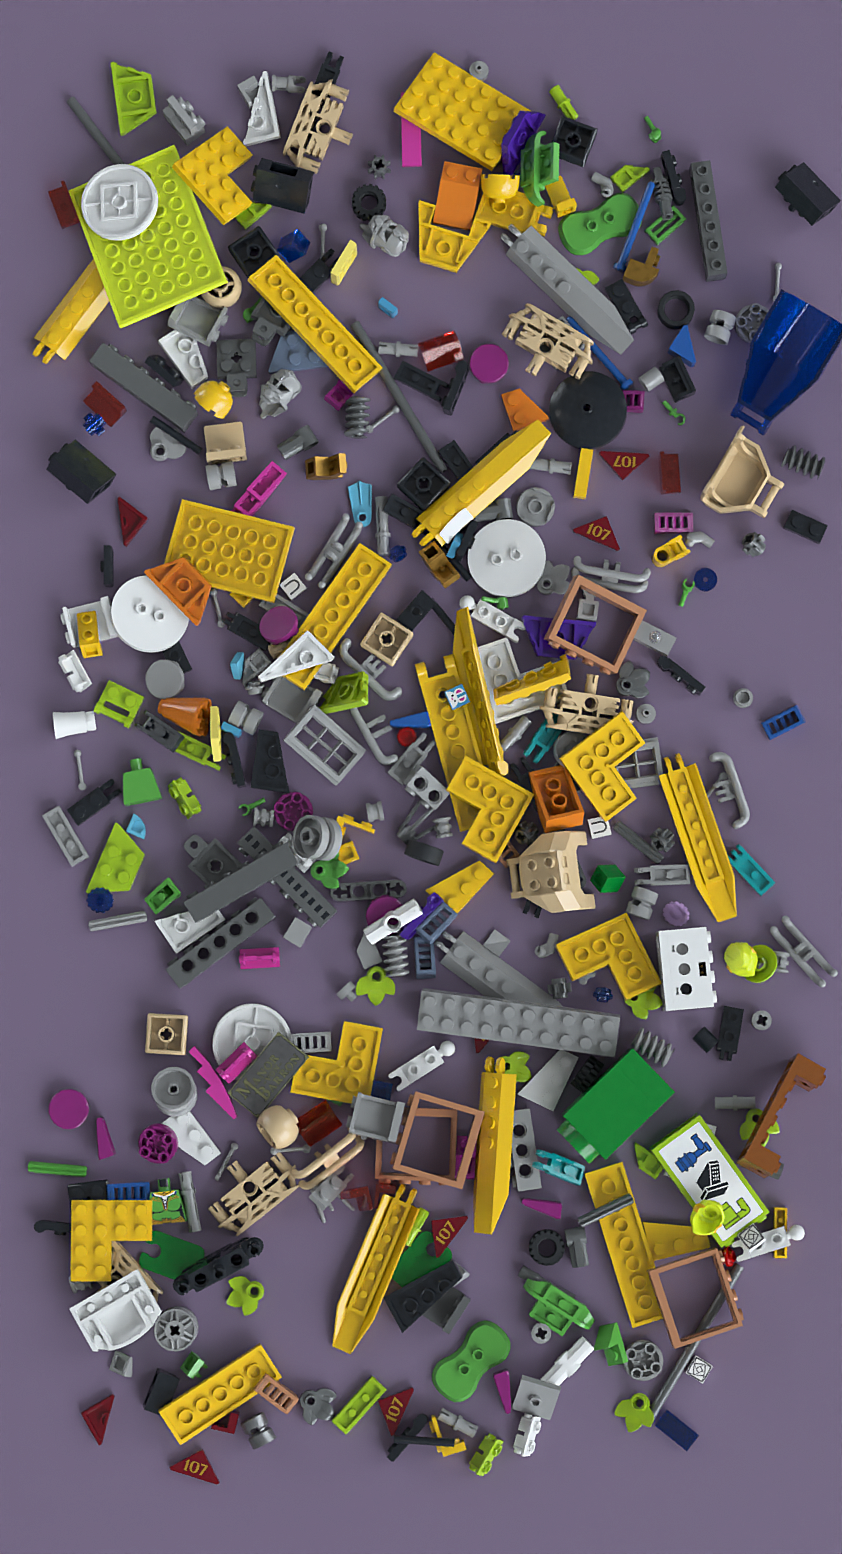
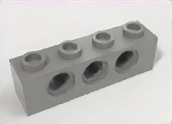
[510,1108,542,1192]

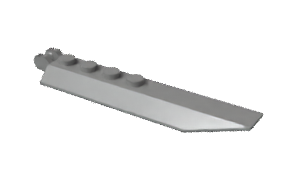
[500,224,634,355]
[434,931,563,1007]

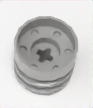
[154,1306,199,1352]

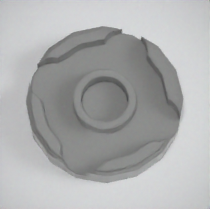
[516,487,555,527]

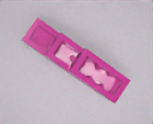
[401,92,422,167]
[231,461,287,517]
[189,1046,238,1119]

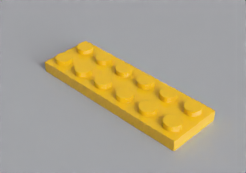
[158,1343,282,1445]

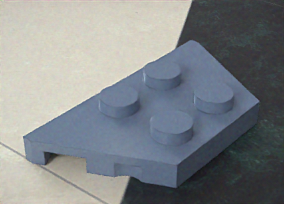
[269,331,328,374]

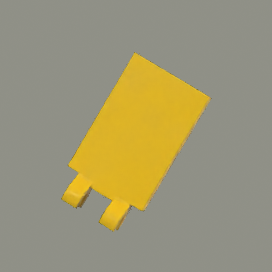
[475,191,553,237]

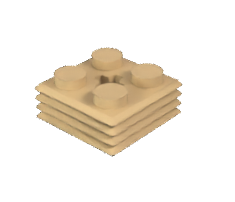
[360,613,413,666]
[145,1013,188,1055]

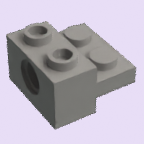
[162,95,206,146]

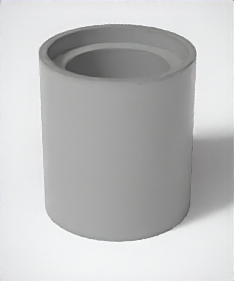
[638,367,664,392]

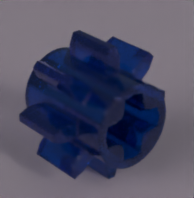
[82,413,106,437]

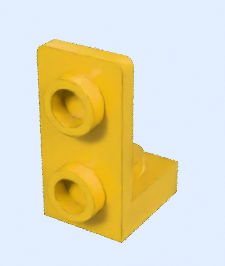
[545,176,577,218]
[77,611,103,658]
[336,814,375,839]
[429,1415,466,1457]

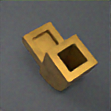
[623,246,661,287]
[305,453,347,480]
[418,541,461,588]

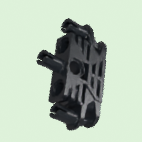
[173,1237,264,1295]

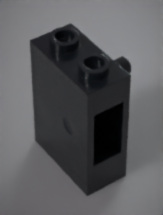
[251,158,314,214]
[775,162,841,226]
[46,439,116,504]

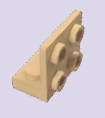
[204,422,247,465]

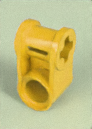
[652,535,691,567]

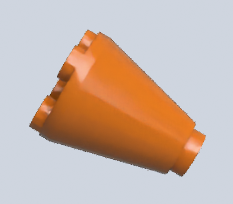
[158,697,212,737]

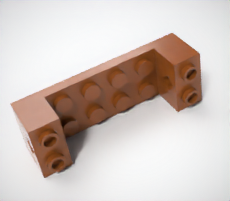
[736,1053,826,1178]

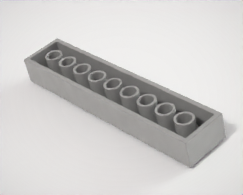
[417,988,620,1057]

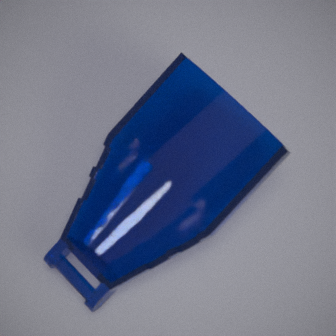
[730,289,842,436]

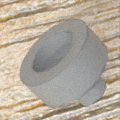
[469,61,489,81]
[636,704,656,724]
[336,981,357,1002]

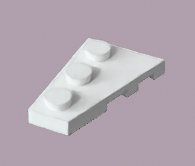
[518,1050,579,1111]

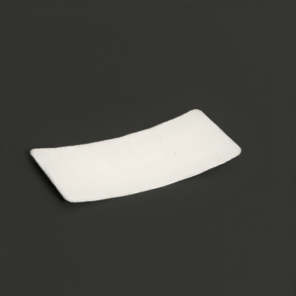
[440,508,473,544]

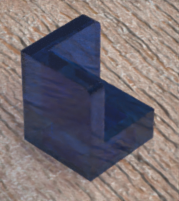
[277,229,310,263]
[371,1080,393,1101]

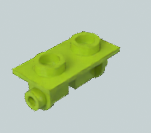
[168,777,202,819]
[469,1433,504,1476]

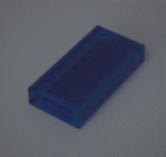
[655,1410,699,1451]

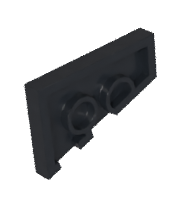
[250,729,290,793]

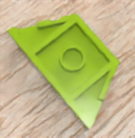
[111,62,157,136]
[318,671,368,714]
[86,822,145,894]

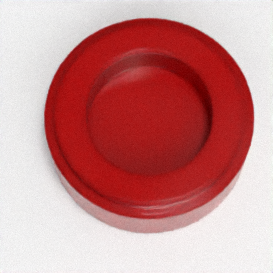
[397,727,417,747]

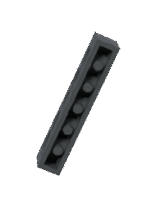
[689,160,728,282]
[165,897,276,989]

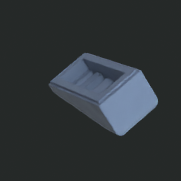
[416,901,458,945]
[413,937,436,979]

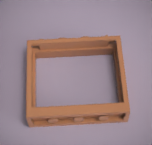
[544,575,647,675]
[390,1091,485,1189]
[375,1107,457,1185]
[647,1247,744,1349]

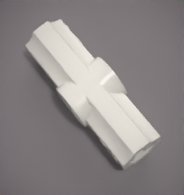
[363,898,423,944]
[540,1336,594,1385]

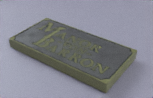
[228,1032,309,1118]

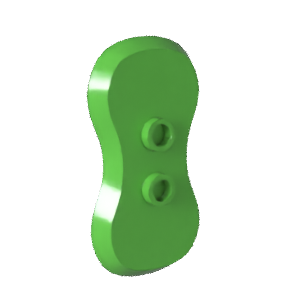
[558,193,642,255]
[432,1321,511,1402]

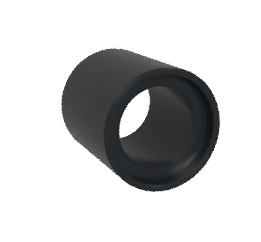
[692,1026,719,1053]

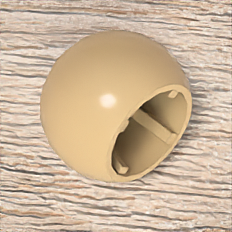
[201,266,242,309]
[256,1105,299,1149]

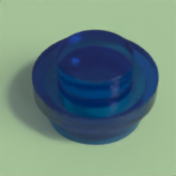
[388,545,407,563]
[593,987,613,1003]

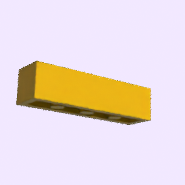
[573,448,593,499]
[773,1207,787,1258]

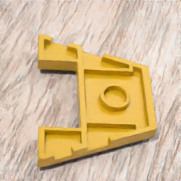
[418,200,491,273]

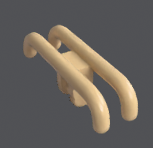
[291,1128,365,1190]

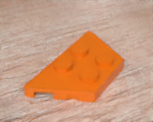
[144,557,212,626]

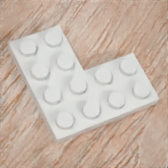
[478,637,567,724]

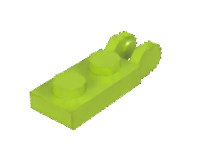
[175,731,226,771]

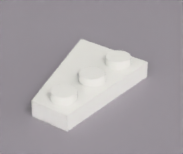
[158,330,208,389]
[154,911,226,954]
[161,1112,221,1165]

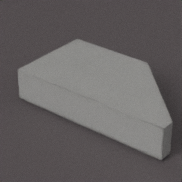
[242,648,272,687]
[357,933,383,970]

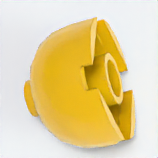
[481,174,520,203]
[194,381,233,419]

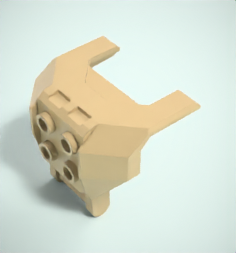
[700,426,784,518]
[506,831,595,913]

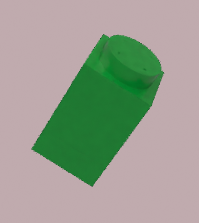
[556,1048,675,1164]

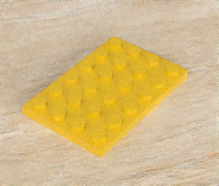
[393,52,531,171]
[164,499,295,603]

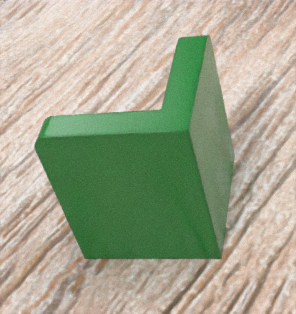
[590,865,626,893]

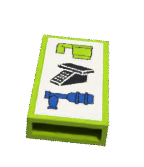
[649,1113,769,1248]

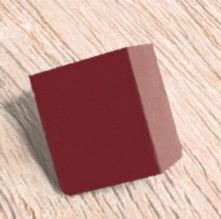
[211,1410,240,1434]

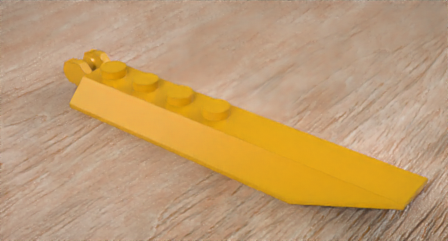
[32,258,109,364]
[411,420,551,546]
[452,607,509,776]
[659,753,737,922]
[473,1056,517,1234]
[332,1184,420,1354]

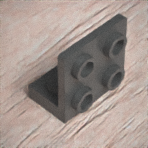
[423,1287,471,1334]

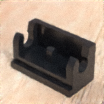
[659,355,696,403]
[143,1368,180,1416]

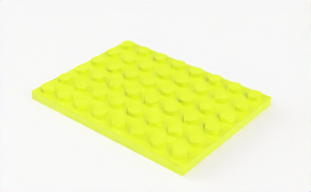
[69,145,228,328]

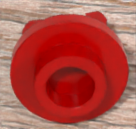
[718,1246,736,1267]

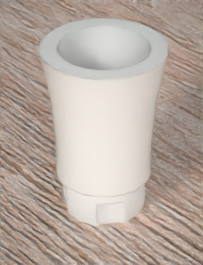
[53,711,96,739]

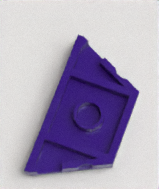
[501,110,546,176]
[521,615,596,660]

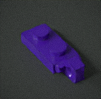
[399,892,444,940]

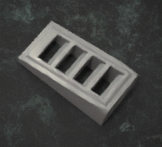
[291,1031,332,1053]

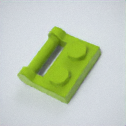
[94,680,145,729]

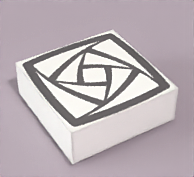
[738,1223,766,1252]
[685,1355,713,1383]

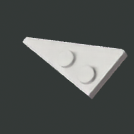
[243,71,281,146]
[258,630,334,682]

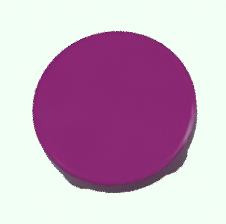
[470,344,509,384]
[259,606,299,645]
[274,792,313,831]
[366,895,402,936]
[49,1089,89,1129]
[138,1123,178,1164]

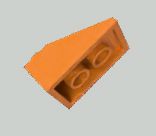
[433,161,483,231]
[528,765,584,833]

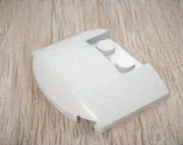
[69,1269,162,1352]

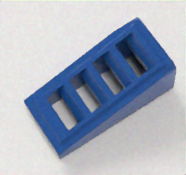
[761,705,806,740]
[390,711,431,728]
[107,1182,150,1200]

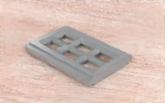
[283,704,366,786]
[615,737,663,789]

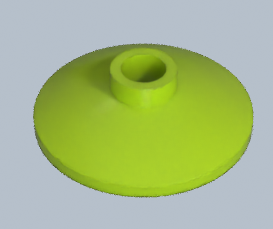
[743,945,777,983]

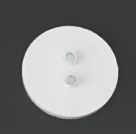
[81,164,158,241]
[468,519,546,597]
[110,575,189,652]
[212,1004,291,1081]

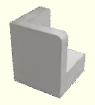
[237,76,259,110]
[283,917,312,948]

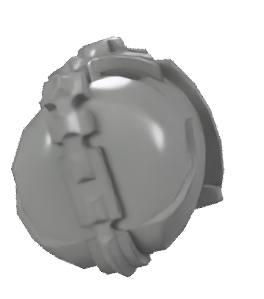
[360,215,409,257]
[259,369,302,419]

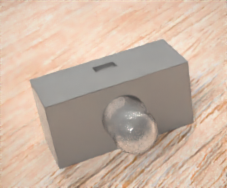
[633,620,677,657]

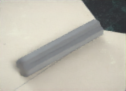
[89,911,147,931]

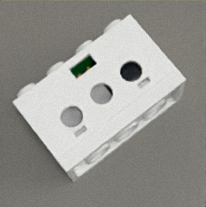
[655,927,717,1011]

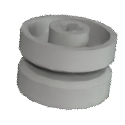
[293,815,343,861]
[151,1067,198,1117]

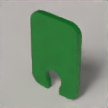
[139,1230,205,1280]
[392,1231,452,1287]

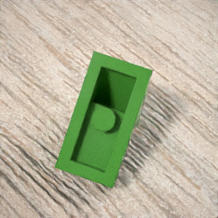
[144,877,181,914]
[594,1322,628,1366]

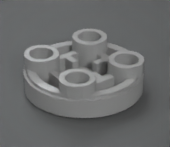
[735,303,775,344]
[145,660,185,699]
[623,1340,663,1381]

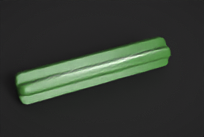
[28,1161,87,1177]

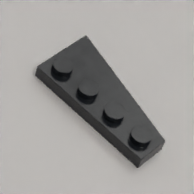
[383,1259,463,1333]

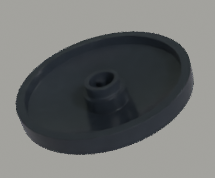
[549,371,627,449]

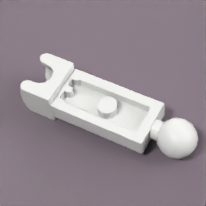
[459,595,525,643]
[388,1041,455,1092]
[732,1225,805,1262]

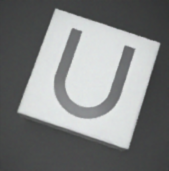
[279,573,307,601]
[587,817,611,839]

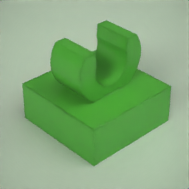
[180,1351,208,1379]

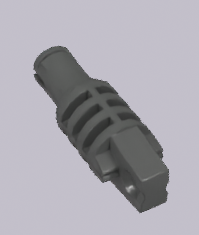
[651,167,673,220]

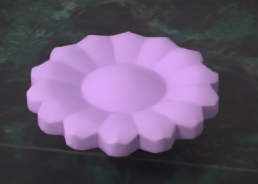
[663,901,690,926]

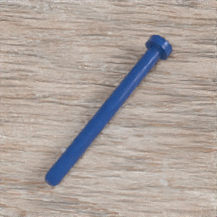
[613,182,655,272]
[566,316,634,391]

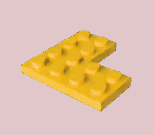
[172,126,253,225]
[559,711,645,822]
[446,756,534,863]
[555,913,662,1001]
[290,1021,383,1104]
[71,1200,152,1281]

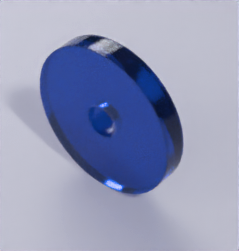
[694,568,717,592]

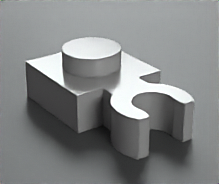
[576,590,599,622]

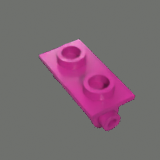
[239,947,280,969]
[215,1042,258,1084]

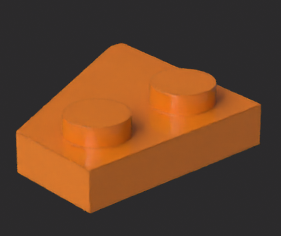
[501,388,549,432]

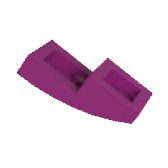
[324,379,356,411]
[455,1136,477,1180]

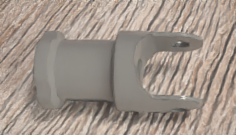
[272,75,306,93]

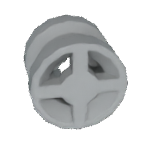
[366,801,385,823]

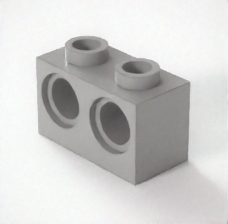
[402,764,449,810]

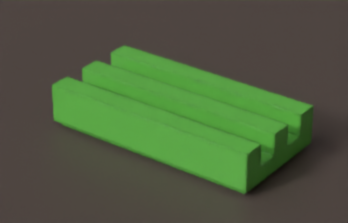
[644,205,686,245]

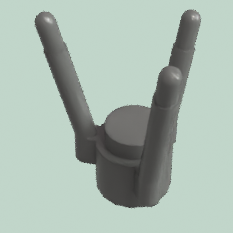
[396,801,436,845]

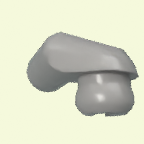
[591,172,614,197]
[685,531,715,549]
[535,933,559,958]

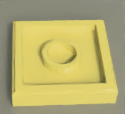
[330,240,357,286]
[210,706,221,762]

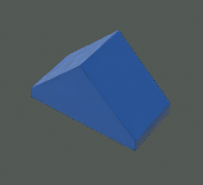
[668,325,696,367]

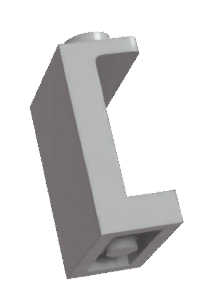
[167,297,229,347]
[261,676,323,724]
[346,1092,405,1144]

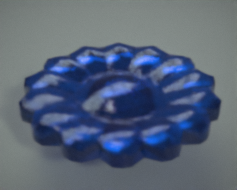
[86,887,114,913]

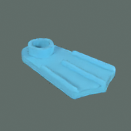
[348,481,372,527]

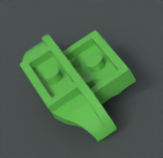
[520,131,559,207]
[523,1278,595,1337]

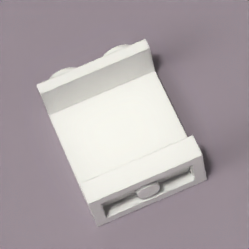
[60,596,119,648]

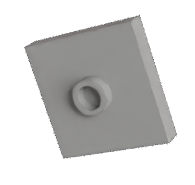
[512,1375,561,1420]

